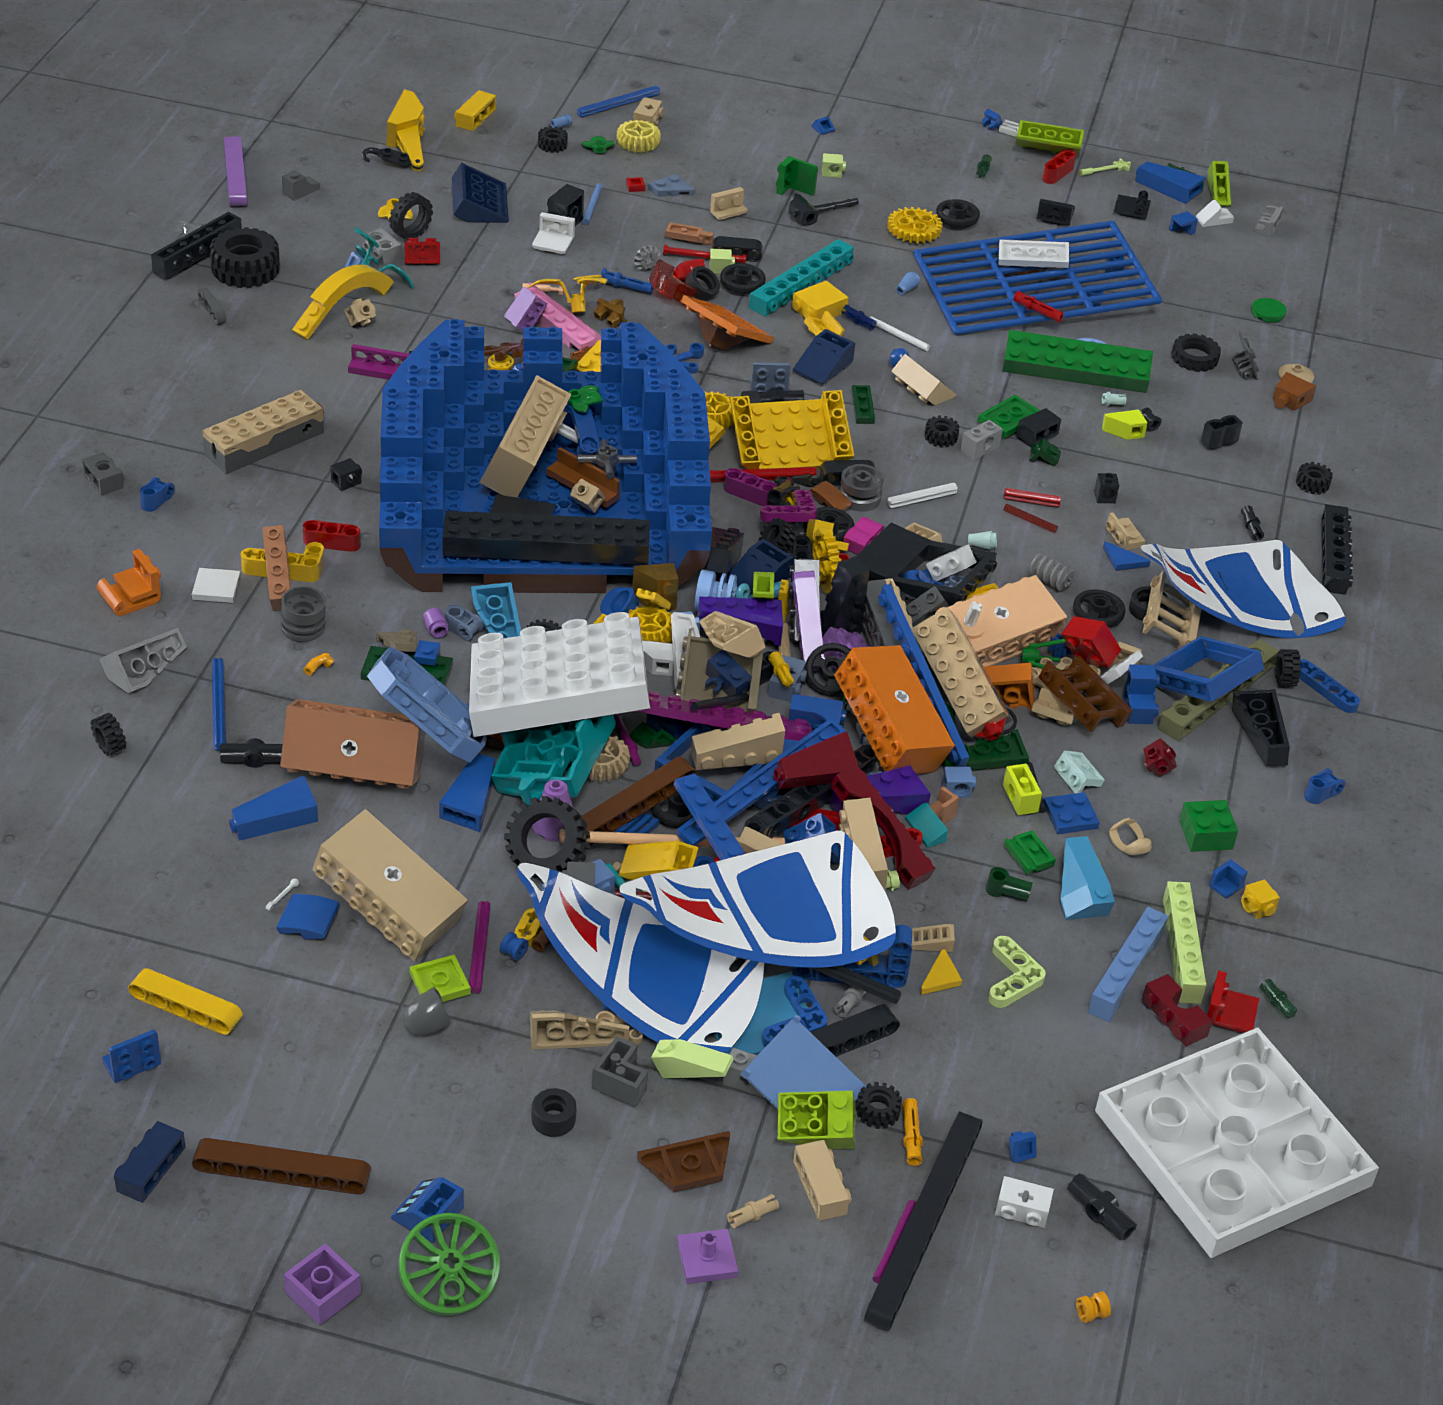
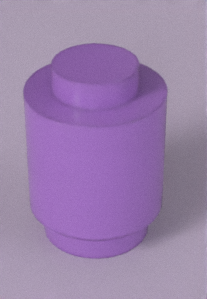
[423,608,448,638]

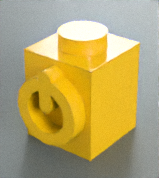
[1241,879,1280,919]

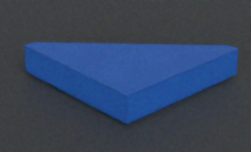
[1103,542,1151,570]

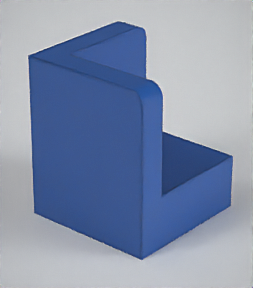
[1169,211,1198,235]
[1209,859,1248,899]

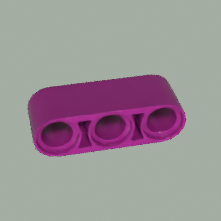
[724,468,776,506]

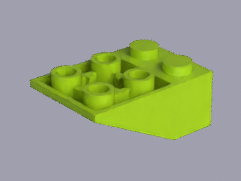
[778,1091,855,1149]

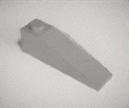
[99,628,187,693]

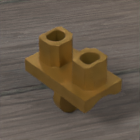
[594,298,627,328]

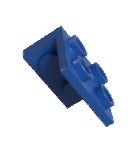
[784,813,840,864]
[102,1029,161,1083]

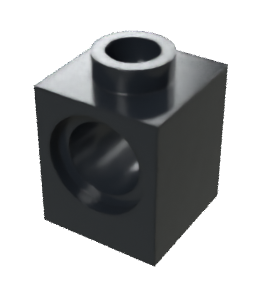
[330,458,362,491]
[1094,473,1120,504]

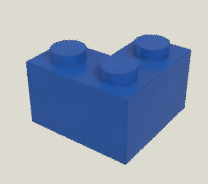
[1122,664,1159,725]

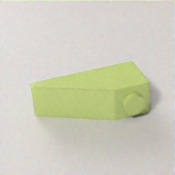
[651,1039,734,1078]

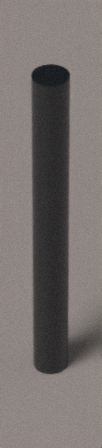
[691,693,749,711]

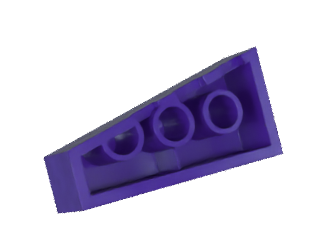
[697,596,783,646]
[829,765,931,818]

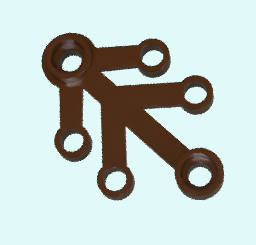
[484,339,523,361]

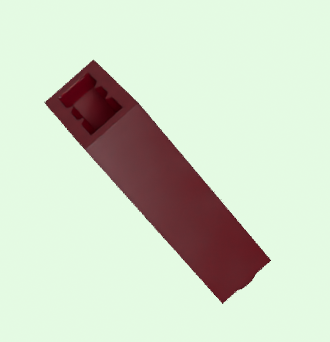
[773,732,858,789]

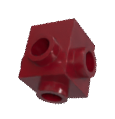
[1143,738,1177,777]

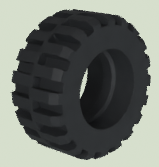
[210,227,280,288]

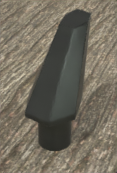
[791,474,823,487]

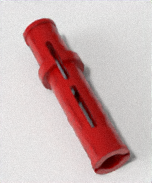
[1013,291,1064,323]

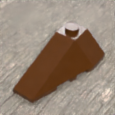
[696,311,749,350]

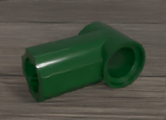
[985,867,1033,901]

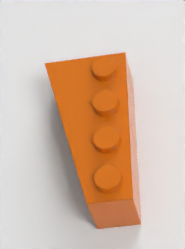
[984,663,1035,710]

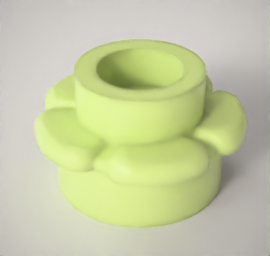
[886,870,900,892]

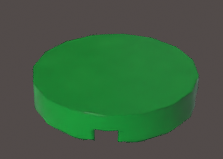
[1251,298,1287,323]

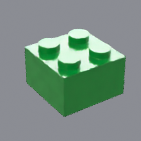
[1179,800,1238,852]

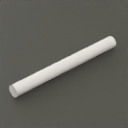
[868,316,930,352]

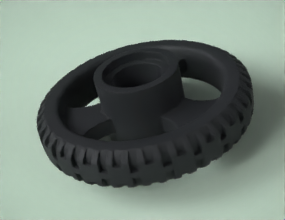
[936,199,980,228]
[720,263,766,294]
[803,507,854,542]
[1073,589,1126,628]
[805,643,851,696]
[651,792,693,827]

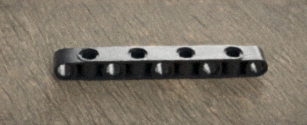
[742,744,878,839]

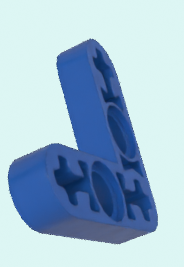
[762,976,828,1047]

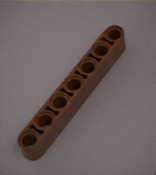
[558,757,697,846]
[192,1138,372,1194]

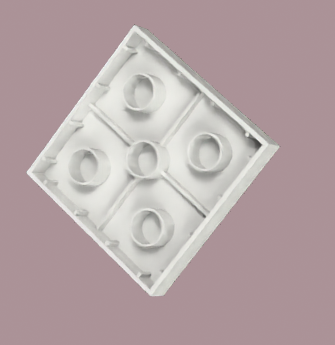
[469,612,650,737]
[1095,1028,1379,1258]

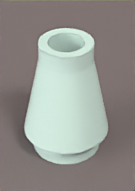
[968,531,997,550]

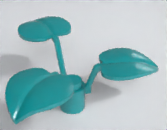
[354,227,414,289]

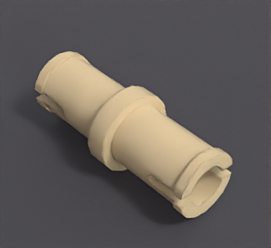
[727,1194,779,1229]

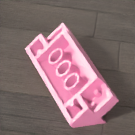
[515,282,601,350]

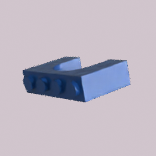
[783,694,846,752]

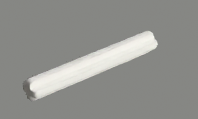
[887,483,958,509]

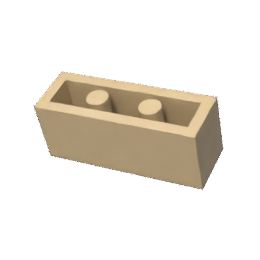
[793,1140,851,1221]

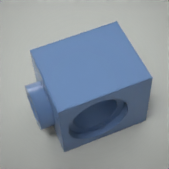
[942,767,976,798]

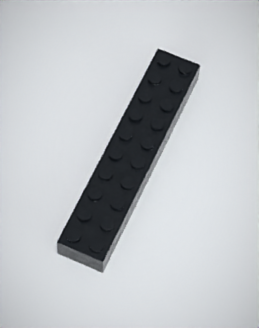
[443,511,650,565]

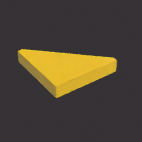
[920,949,962,995]

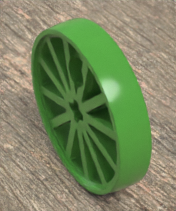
[398,1213,500,1316]

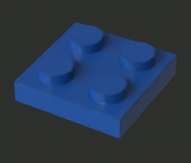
[1044,792,1100,834]

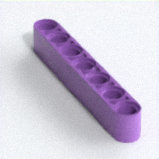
[224,136,247,207]

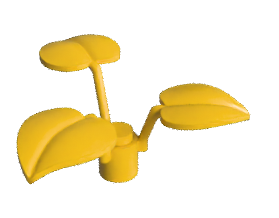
[529,275,608,313]

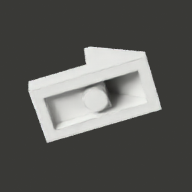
[1196,200,1234,227]

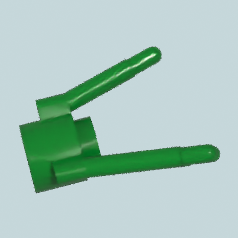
[1022,639,1066,670]

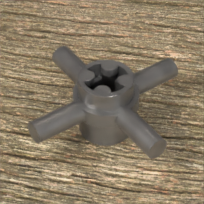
[577,439,637,479]

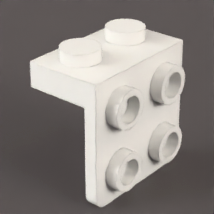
[532,212,575,254]

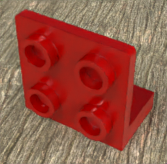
[404,238,440,263]
[1207,970,1259,1033]

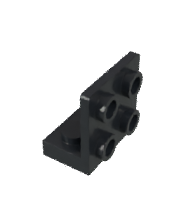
[1037,199,1075,226]

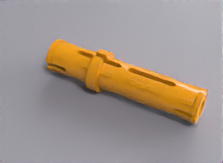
[902,1098,923,1166]

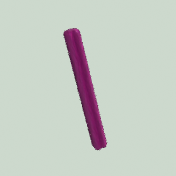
[469,901,490,994]

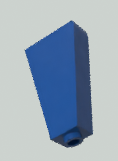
[1136,161,1206,204]
[439,753,495,832]
[229,776,318,841]

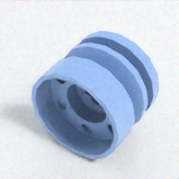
[694,570,738,612]

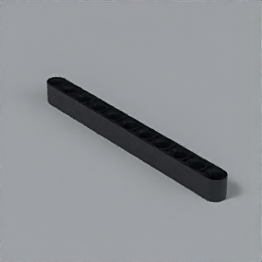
[864,1111,983,1331]

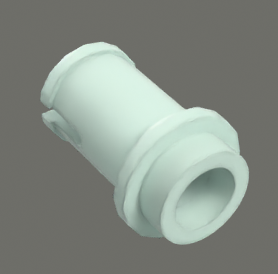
[1102,392,1126,406]

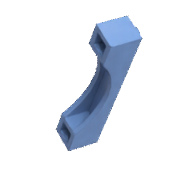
[1088,907,1169,1022]

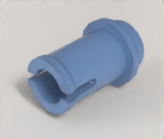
[550,114,573,128]

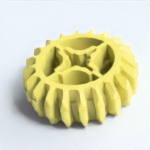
[617,120,661,153]

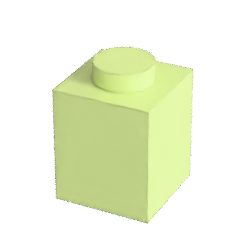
[709,249,735,274]

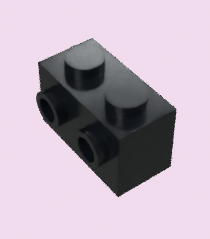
[1017,408,1061,446]

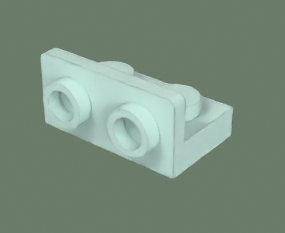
[1054,750,1105,793]

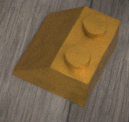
[632,563,679,610]

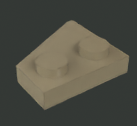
[376,629,417,651]

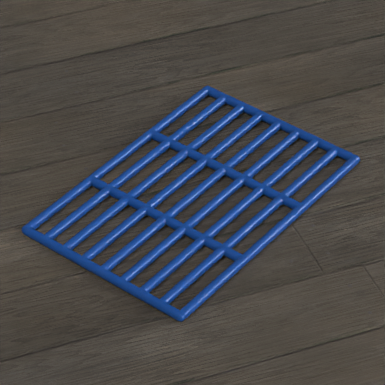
[913,221,1163,335]

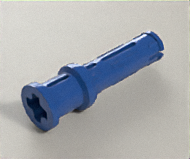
[601,268,654,295]

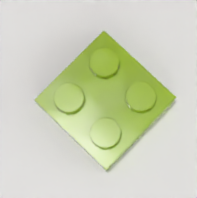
[409,954,471,1002]

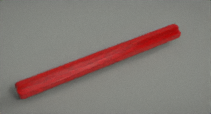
[710,467,817,482]

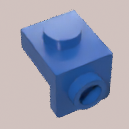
[414,640,440,666]

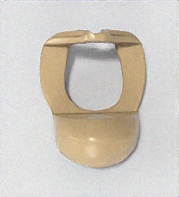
[1109,818,1152,855]

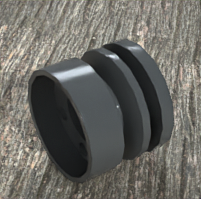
[281,586,326,642]

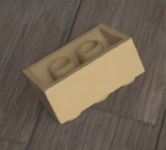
[892,354,957,405]

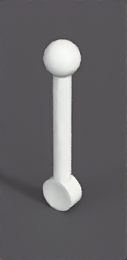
[266,878,299,912]

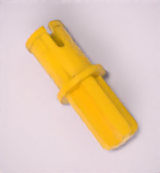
[768,651,794,687]

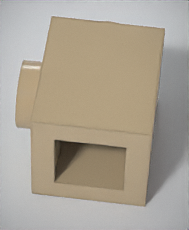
[570,479,605,513]

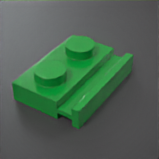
[1004,830,1056,875]

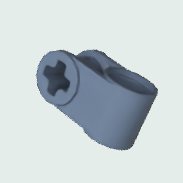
[445,604,484,641]

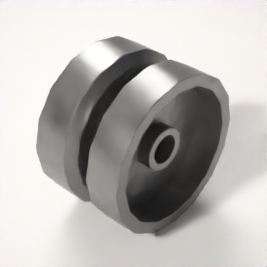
[840,464,884,512]

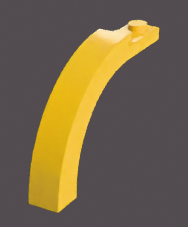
[292,264,394,340]

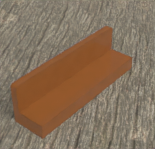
[546,447,620,508]

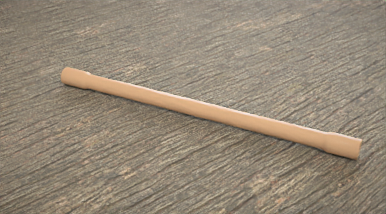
[560,829,785,847]

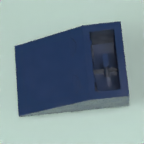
[793,329,855,385]
[726,539,793,595]

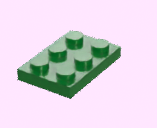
[977,395,1040,439]

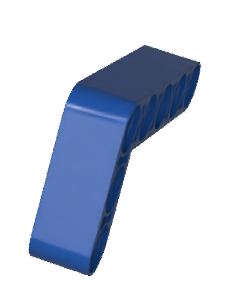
[792,925,912,988]

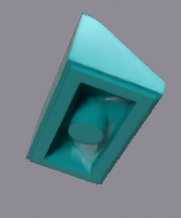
[905,802,948,848]

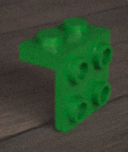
[776,156,818,196]

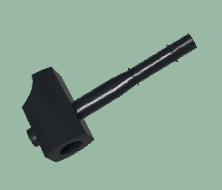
[788,194,859,226]

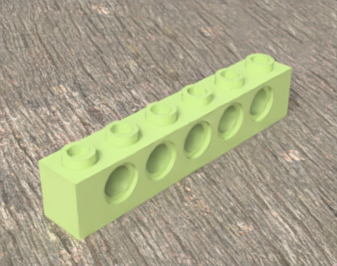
[1163,881,1206,1004]

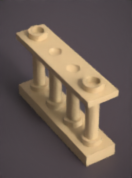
[1142,570,1201,649]

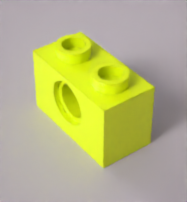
[1003,763,1042,815]

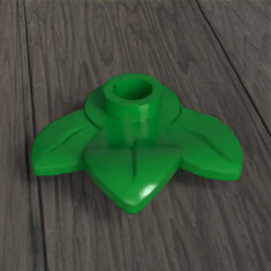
[582,136,615,153]
[567,385,603,413]

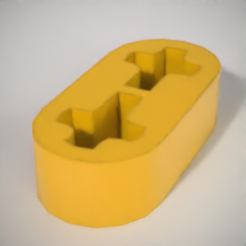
[515,908,542,947]

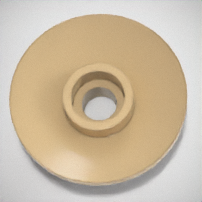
[1278,364,1314,383]

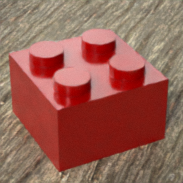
[1061,616,1122,668]

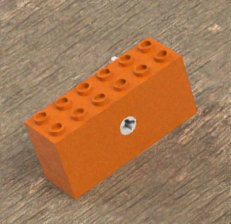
[834,645,955,774]

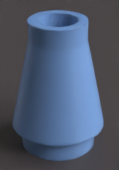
[896,272,920,295]

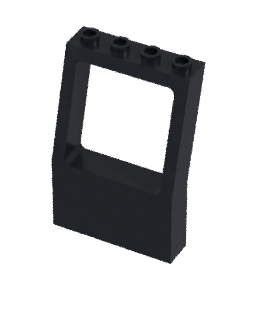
[856,522,997,606]

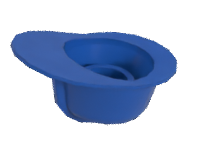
[600,587,640,615]

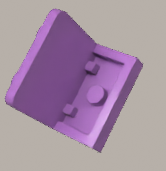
[822,627,869,671]

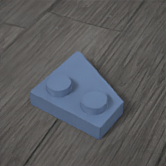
[648,174,694,197]

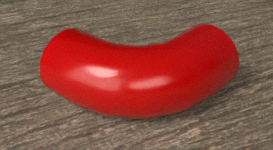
[672,259,705,291]

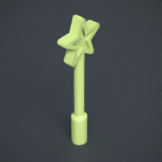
[1079,158,1131,176]

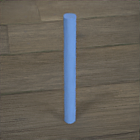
[582,183,602,225]

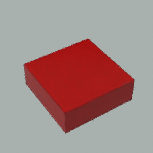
[626,177,645,192]

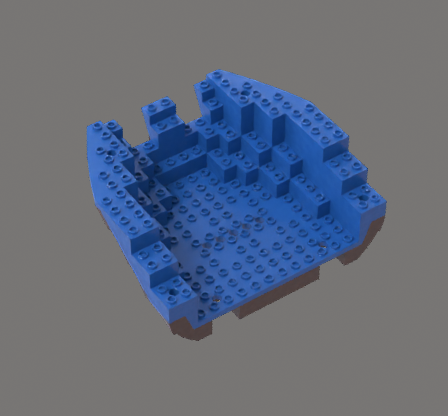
[379,319,712,593]

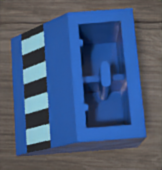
[391,1177,464,1243]

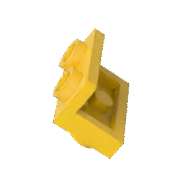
[804,311,844,336]

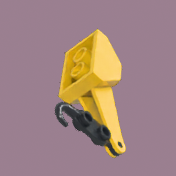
[361,89,426,171]

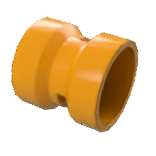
[1076,1291,1111,1323]

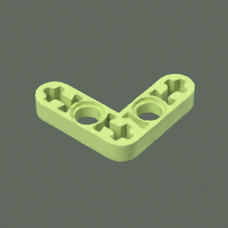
[988,936,1046,1008]

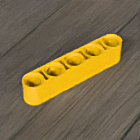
[128,968,243,1035]

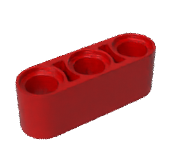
[1042,149,1076,184]
[303,520,361,552]

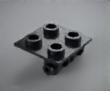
[1113,190,1151,219]

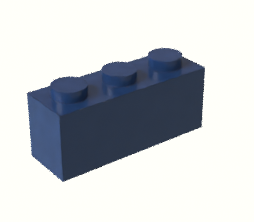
[114,1121,186,1203]

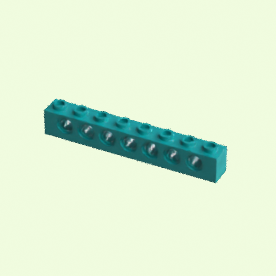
[749,239,854,317]

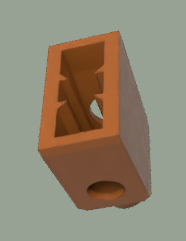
[1273,372,1316,410]

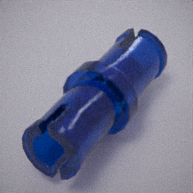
[841,305,877,331]

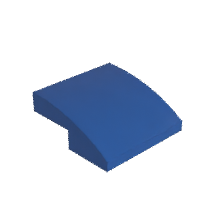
[276,894,340,939]

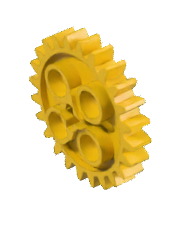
[887,207,942,244]
[812,527,841,594]

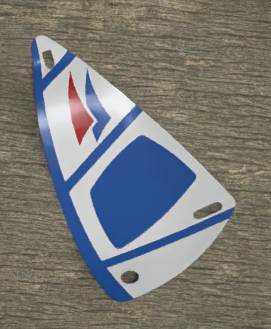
[1141,540,1346,638]
[620,831,896,968]
[517,863,764,1053]

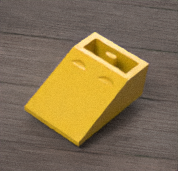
[618,841,698,880]

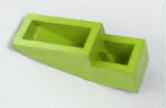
[753,572,774,599]

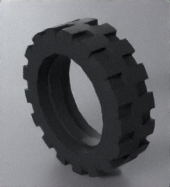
[389,192,433,240]
[1171,333,1221,372]

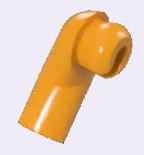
[303,653,334,676]

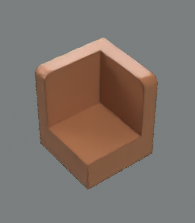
[930,786,959,824]

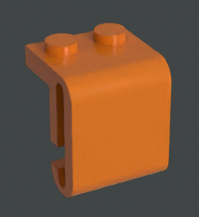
[97,549,161,616]

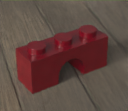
[1142,974,1212,1047]

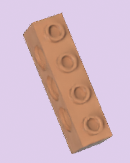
[262,525,291,611]

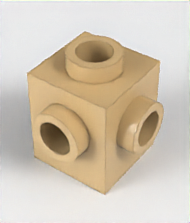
[344,298,376,327]

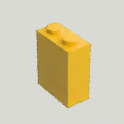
[792,281,849,319]

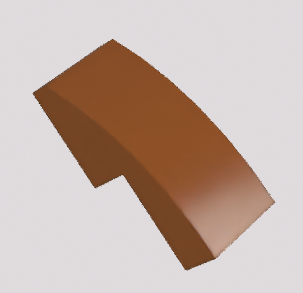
[810,481,852,511]

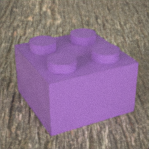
[284,1244,361,1325]

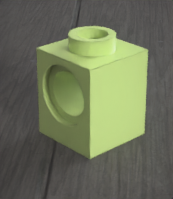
[822,153,846,178]

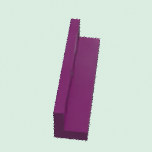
[348,344,410,380]

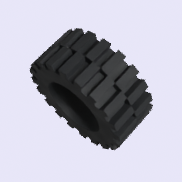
[504,796,590,880]

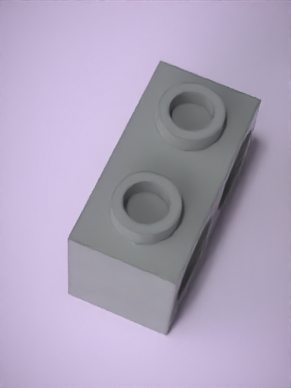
[363,228,402,266]

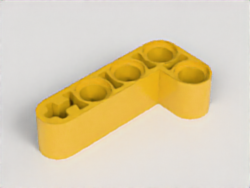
[241,542,325,582]

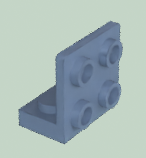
[750,362,790,392]

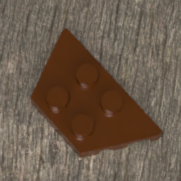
[637,1131,730,1192]

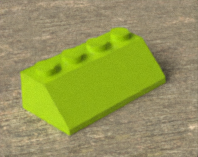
[1016,120,1084,155]

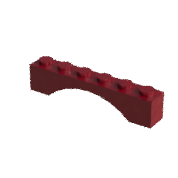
[830,765,936,890]

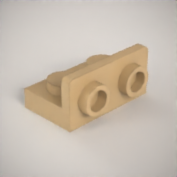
[710,187,748,220]
[1106,512,1146,550]

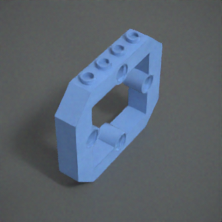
[367,646,488,763]

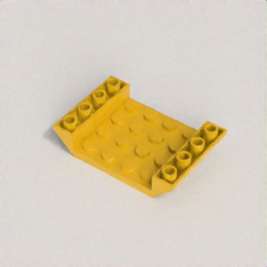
[730,390,854,470]

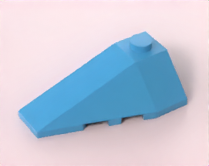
[470,582,521,639]
[1060,836,1115,920]

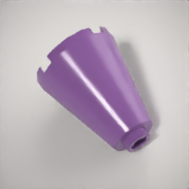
[533,780,573,842]

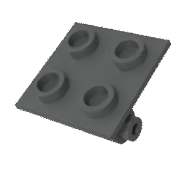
[1233,332,1259,380]

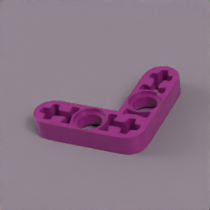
[760,489,817,522]

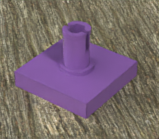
[677,1229,738,1284]

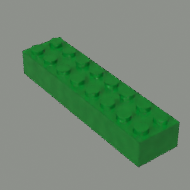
[1002,330,1153,393]

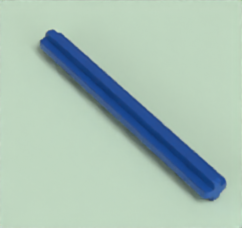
[577,85,660,117]
[212,658,226,751]

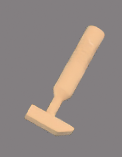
[523,283,564,295]

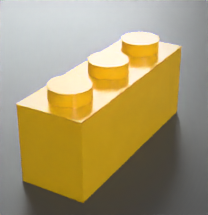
[454,90,496,131]

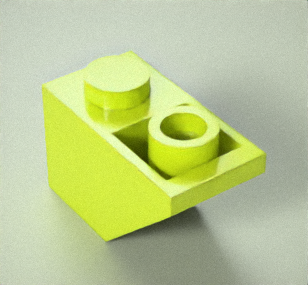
[1102,410,1147,440]

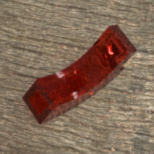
[649,259,697,306]

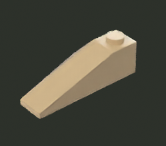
[699,611,766,658]
[530,1010,629,1050]

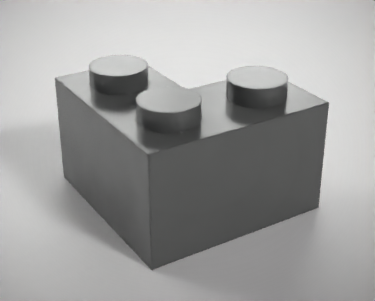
[592,1036,648,1107]

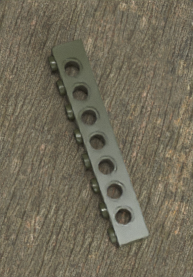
[1158,639,1279,742]

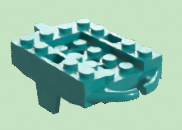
[491,714,616,805]

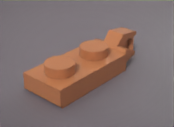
[665,222,714,245]

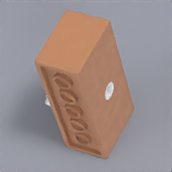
[280,699,425,788]

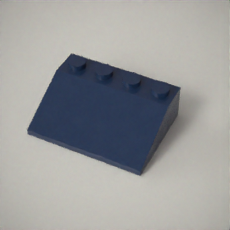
[452,162,509,223]

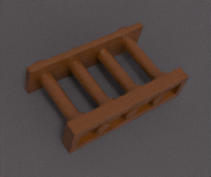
[1038,656,1133,732]

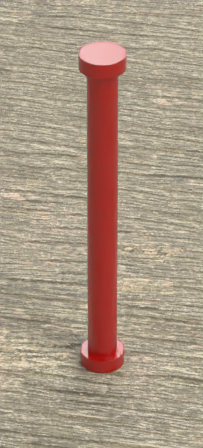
[663,245,747,263]

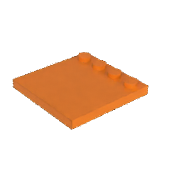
[681,295,774,344]

